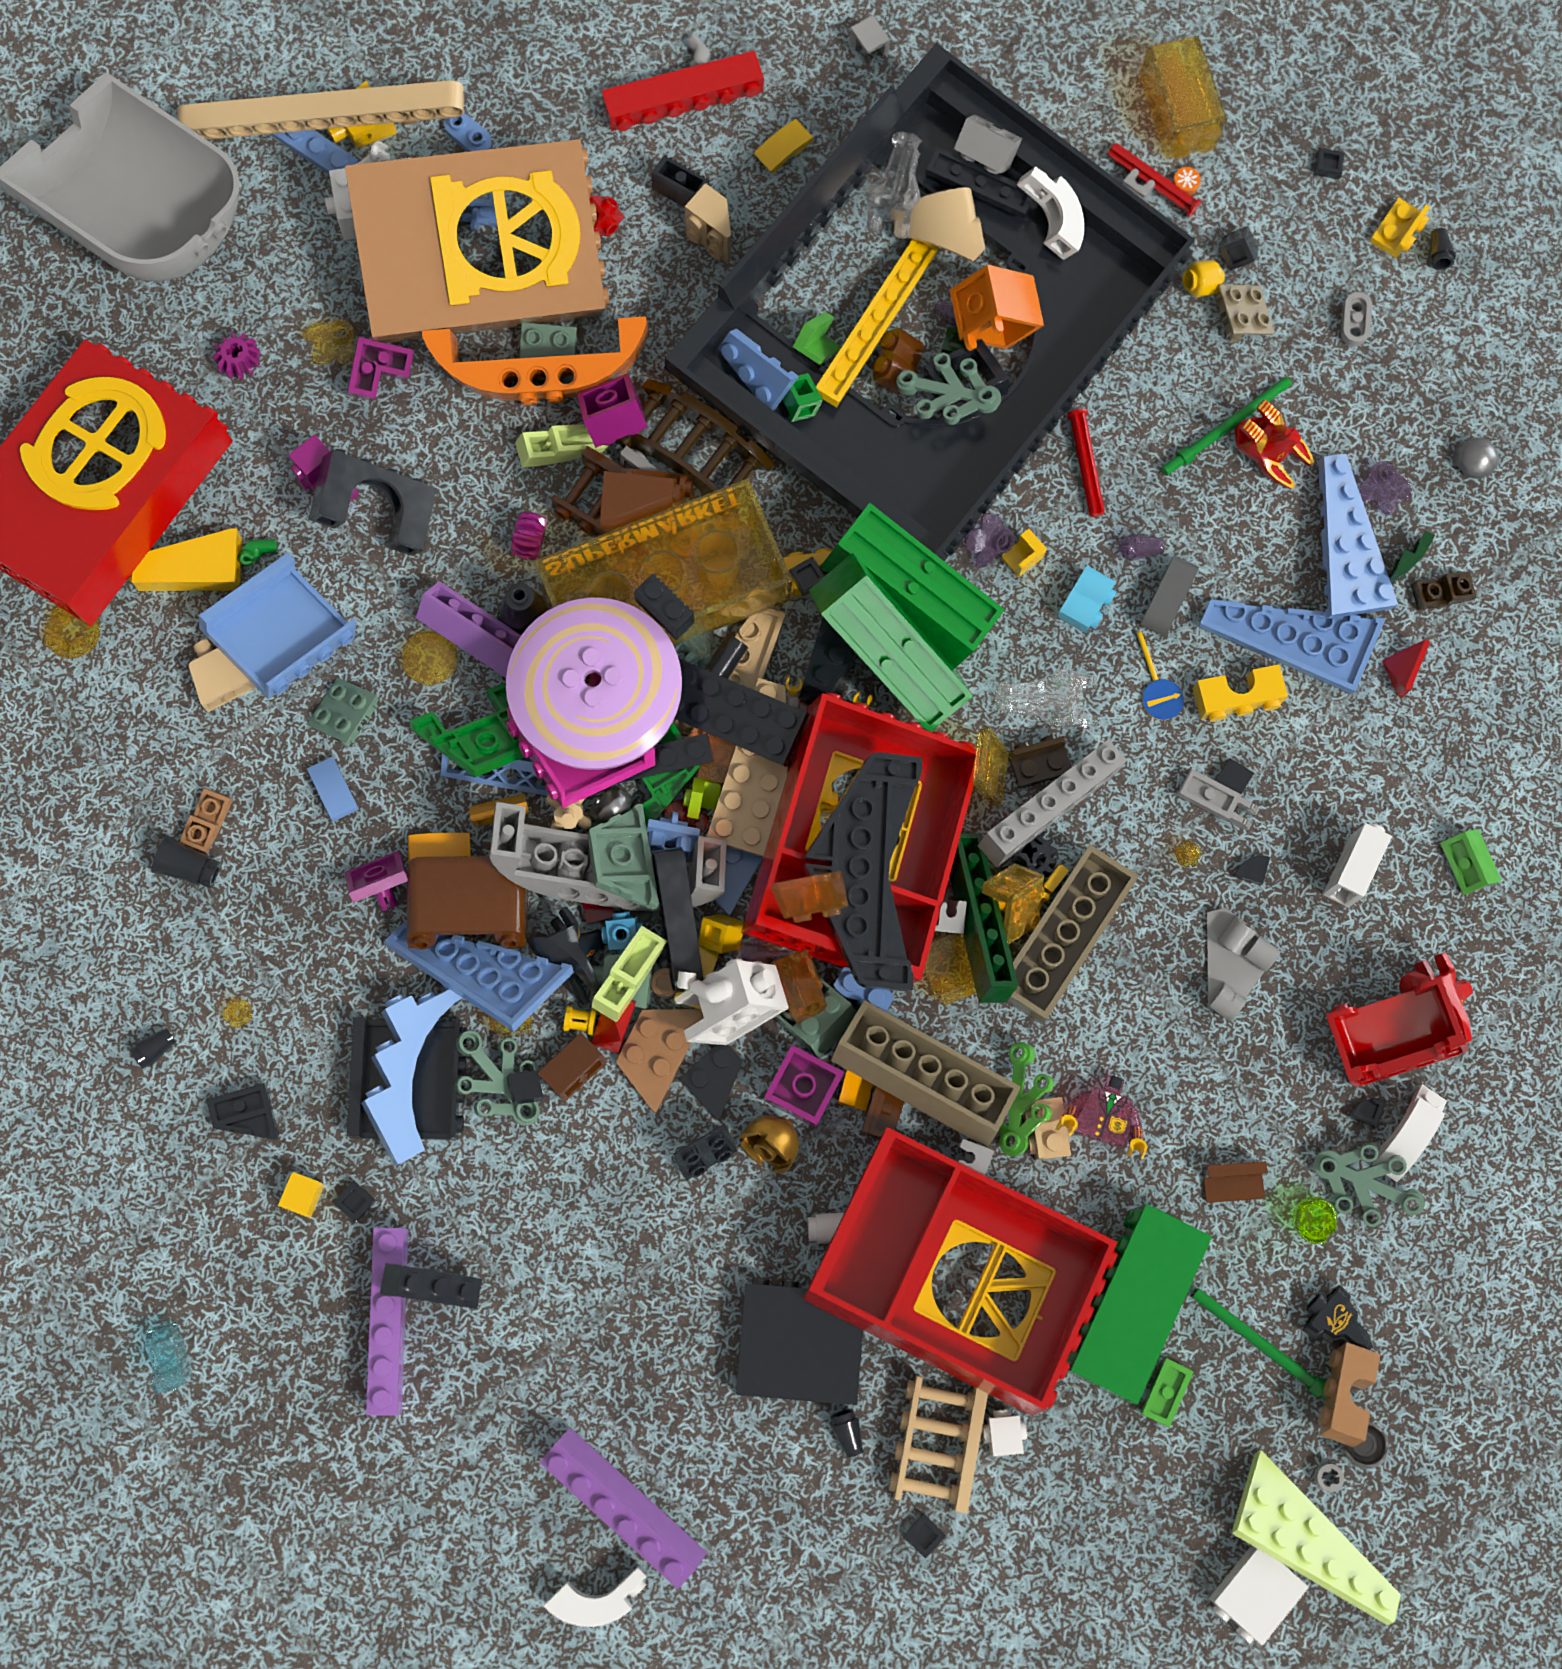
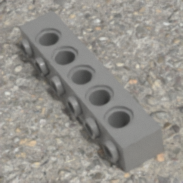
[978,739,1127,868]

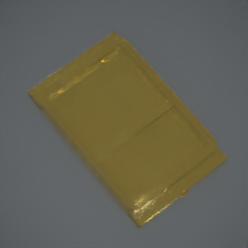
[973,726,1009,806]

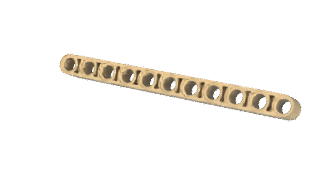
[177,81,464,140]

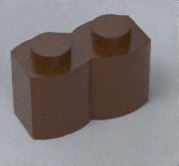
[873,328,923,395]

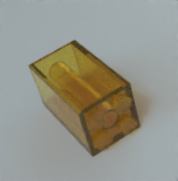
[1138,36,1227,159]

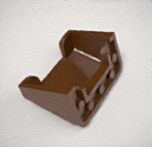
[600,468,693,531]
[407,856,529,950]

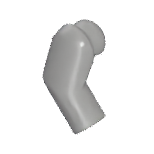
[687,35,710,67]

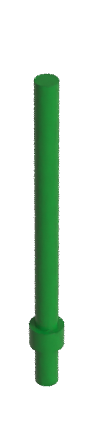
[1161,377,1292,476]
[1192,1288,1326,1401]

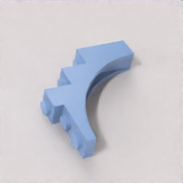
[361,986,462,1166]

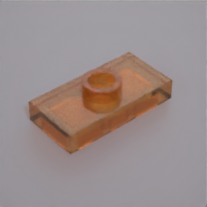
[697,734,736,785]

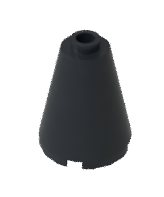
[497,583,552,635]

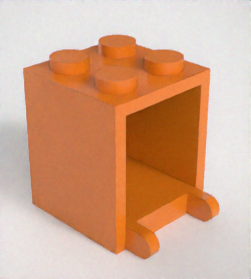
[950,264,1044,351]

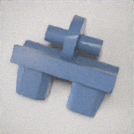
[459,194,498,232]
[647,811,700,860]

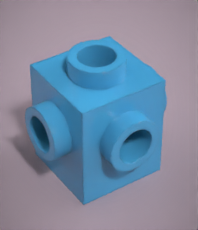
[601,912,644,954]

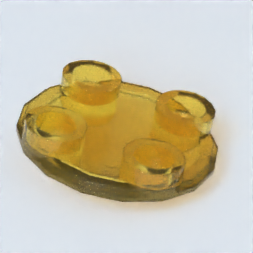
[44,607,101,659]
[402,631,459,687]

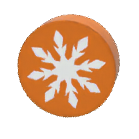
[1173,167,1201,195]

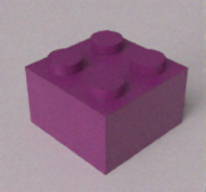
[577,373,647,448]
[764,1045,844,1128]

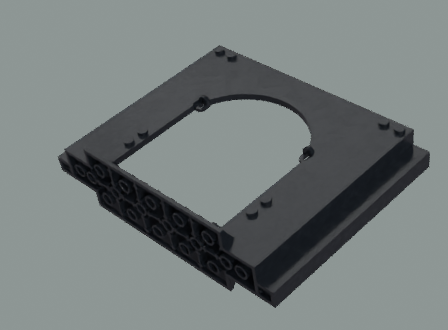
[664,43,1196,562]

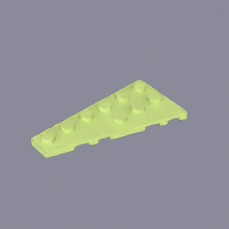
[1232,1450,1401,1625]

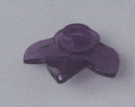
[1359,461,1412,516]
[964,513,1014,567]

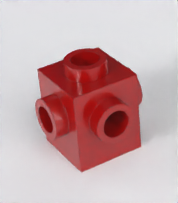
[589,195,625,236]

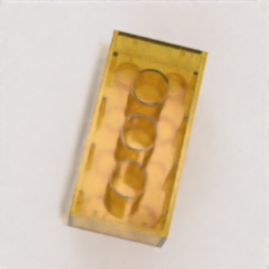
[534,478,792,681]

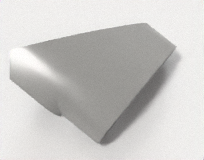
[1207,908,1281,1022]

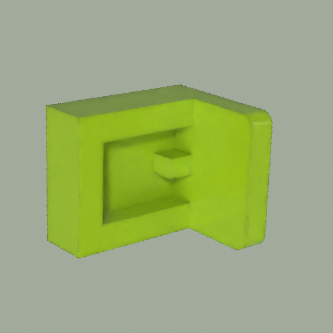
[683,777,722,819]

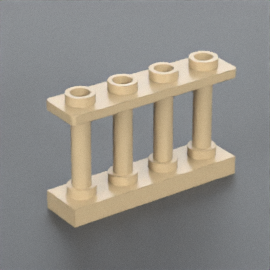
[889,1375,988,1514]

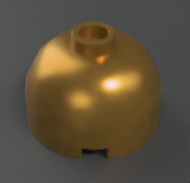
[739,1115,799,1173]

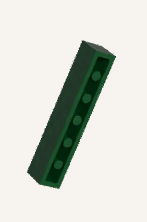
[949,833,1019,1003]

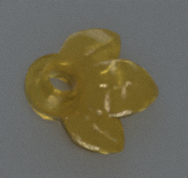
[302,319,354,365]

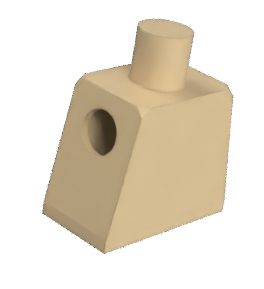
[188,639,256,712]

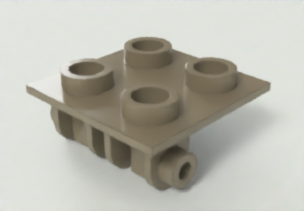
[1215,284,1275,342]

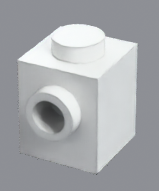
[982,1409,1027,1456]

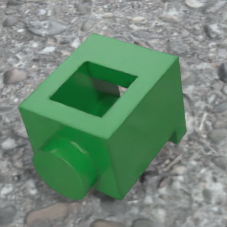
[782,373,823,422]

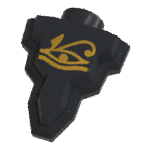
[1302,1285,1373,1350]

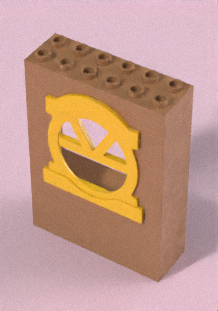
[345,139,609,343]

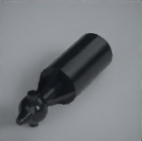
[704,634,748,679]

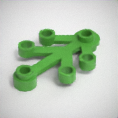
[998,1042,1054,1157]

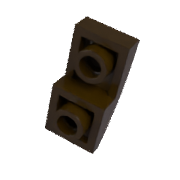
[1411,572,1477,610]

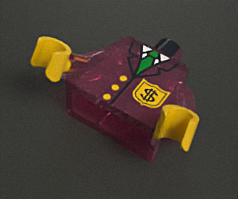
[1055,1075,1148,1159]

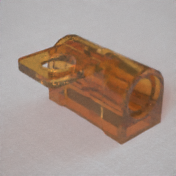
[771,948,827,1023]

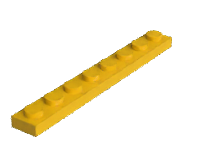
[816,239,940,408]

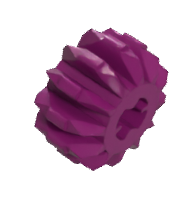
[213,332,261,381]
[511,512,547,560]

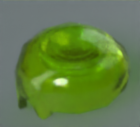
[1292,1197,1337,1244]

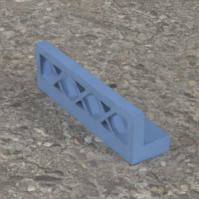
[440,753,548,796]

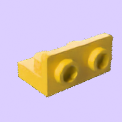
[1369,198,1430,259]

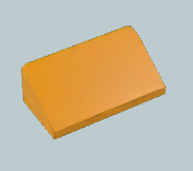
[469,793,529,827]
[838,1069,873,1111]

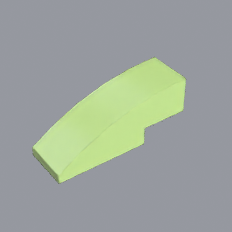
[515,424,609,468]
[592,926,667,1022]

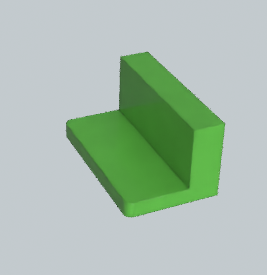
[793,312,842,364]
[1440,829,1501,895]

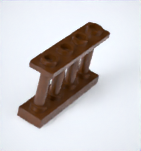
[551,446,682,564]

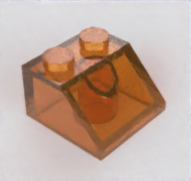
[771,870,848,923]

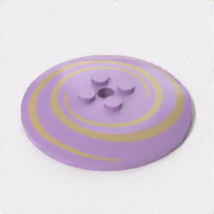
[506,598,682,770]

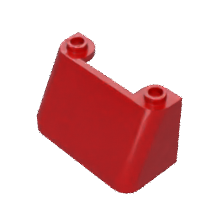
[1326,975,1469,1087]

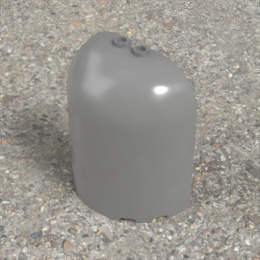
[0,72,240,282]

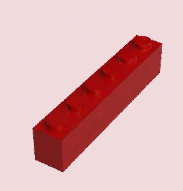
[601,50,764,132]

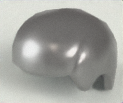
[1453,437,1499,479]
[590,784,632,824]
[1342,1422,1389,1469]

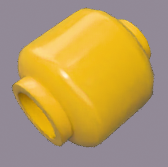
[1182,260,1225,297]

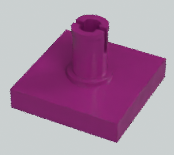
[345,850,408,911]

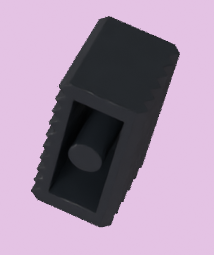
[651,155,710,207]
[633,574,694,640]

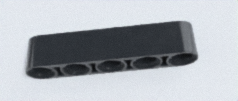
[652,847,704,993]

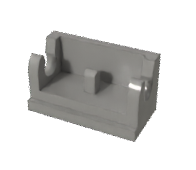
[935,900,967,934]
[955,1139,994,1176]

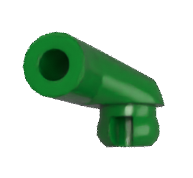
[238,539,278,566]

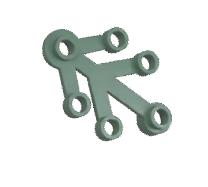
[897,353,1001,425]
[455,1031,540,1126]
[1314,1142,1425,1227]

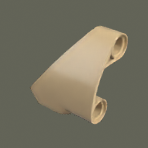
[892,187,985,262]

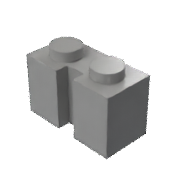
[954,115,1022,174]

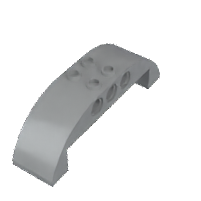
[490,802,727,911]

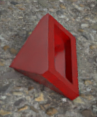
[1382,639,1431,698]
[591,1000,636,1054]

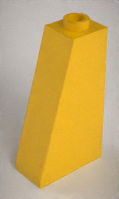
[129,528,242,591]

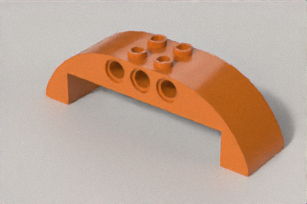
[422,317,649,405]

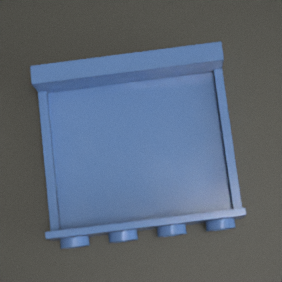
[199,552,356,699]

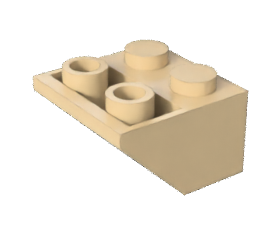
[685,183,731,263]

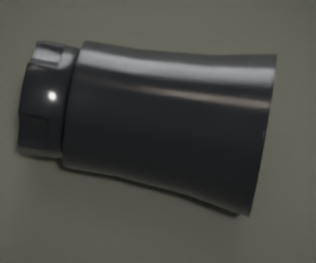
[152,835,221,888]

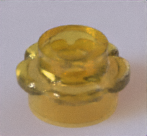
[1175,840,1201,867]
[223,999,252,1028]

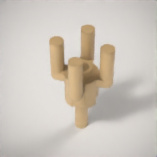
[546,793,591,830]

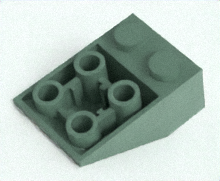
[774,953,856,1059]

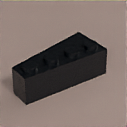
[798,616,859,705]

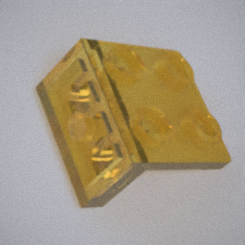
[982,863,1044,944]
[924,933,976,1006]

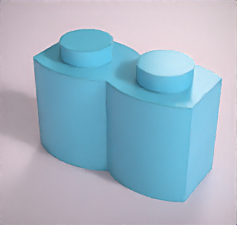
[1057,565,1117,633]

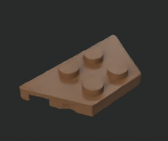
[616,1009,704,1113]

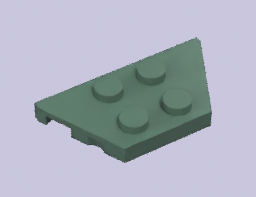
[587,804,659,909]

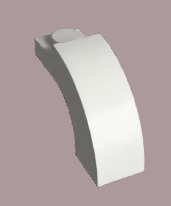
[1017,167,1084,260]
[1372,1084,1447,1182]
[544,1565,647,1627]

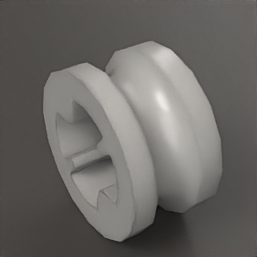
[1314,1463,1344,1492]

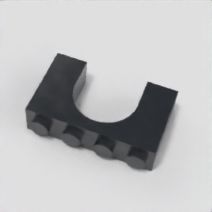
[308,449,437,556]

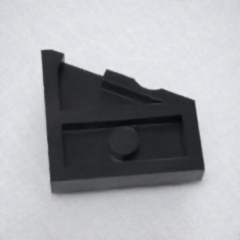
[679,1044,743,1121]
[206,1083,280,1140]

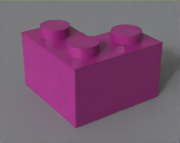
[346,337,414,401]
[288,434,359,502]

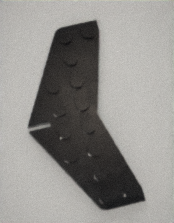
[802,752,923,992]

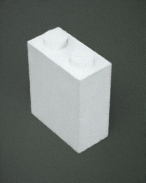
[1323,823,1392,908]
[1209,1545,1309,1646]

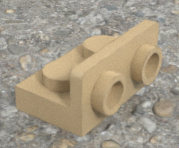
[1023,1097,1071,1161]

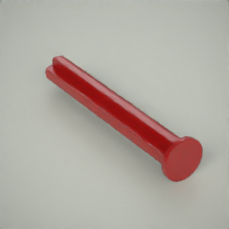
[1107,143,1202,218]
[1066,409,1105,517]

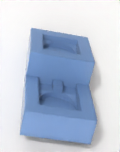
[307,756,359,822]

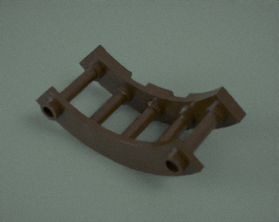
[616,379,775,514]

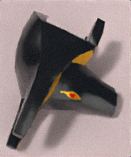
[527,906,606,1006]

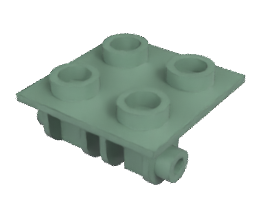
[520,323,578,383]
[307,678,379,747]

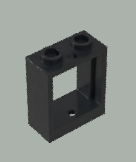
[922,339,1009,417]

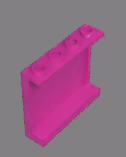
[505,673,655,808]

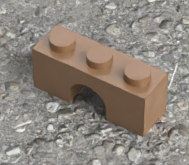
[1318,1342,1381,1447]

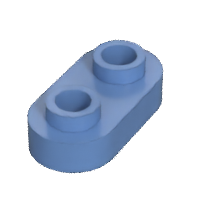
[444,113,492,152]

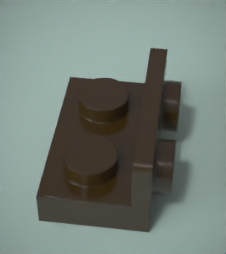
[1008,734,1072,789]

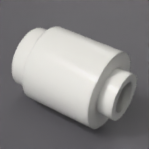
[808,1213,844,1244]

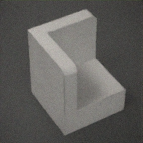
[849,16,890,56]

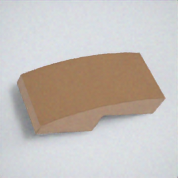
[180,788,233,852]

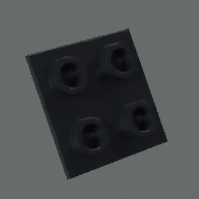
[673,1123,738,1180]

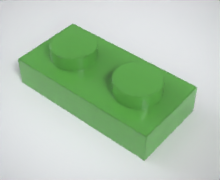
[1140,1358,1194,1428]

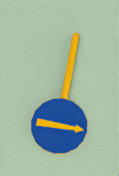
[1137,631,1184,720]

